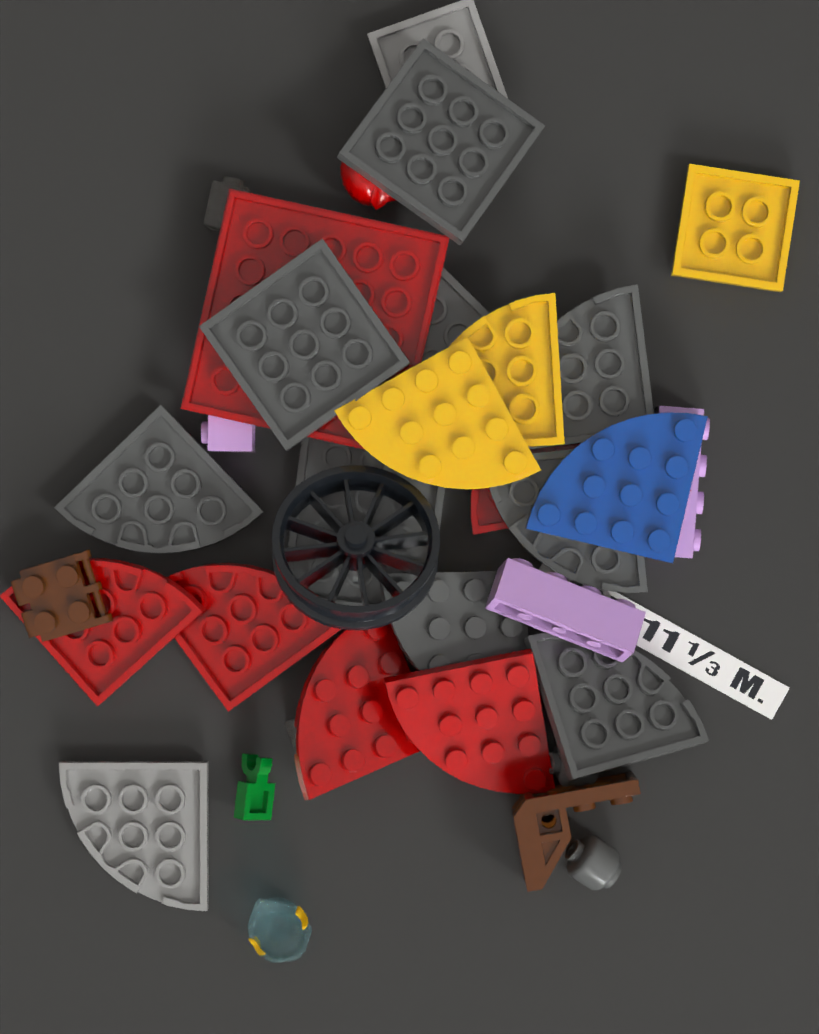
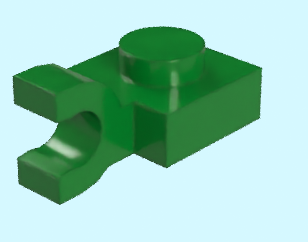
[234,753,276,820]

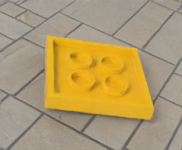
[671,164,800,292]

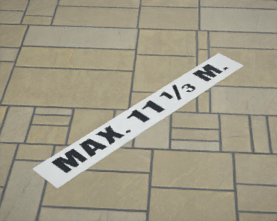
[539,563,790,720]

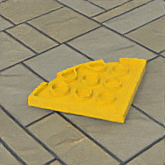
[449,293,565,447]
[334,337,541,489]

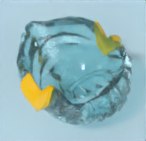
[247,897,312,963]

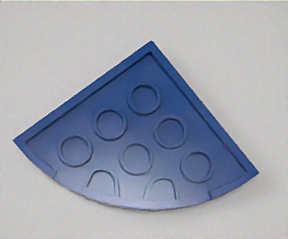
[525,412,708,563]

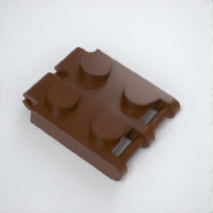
[10,549,113,642]

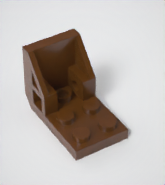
[511,771,641,892]

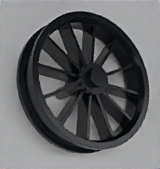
[272,465,440,630]

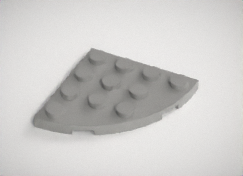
[59,761,209,911]

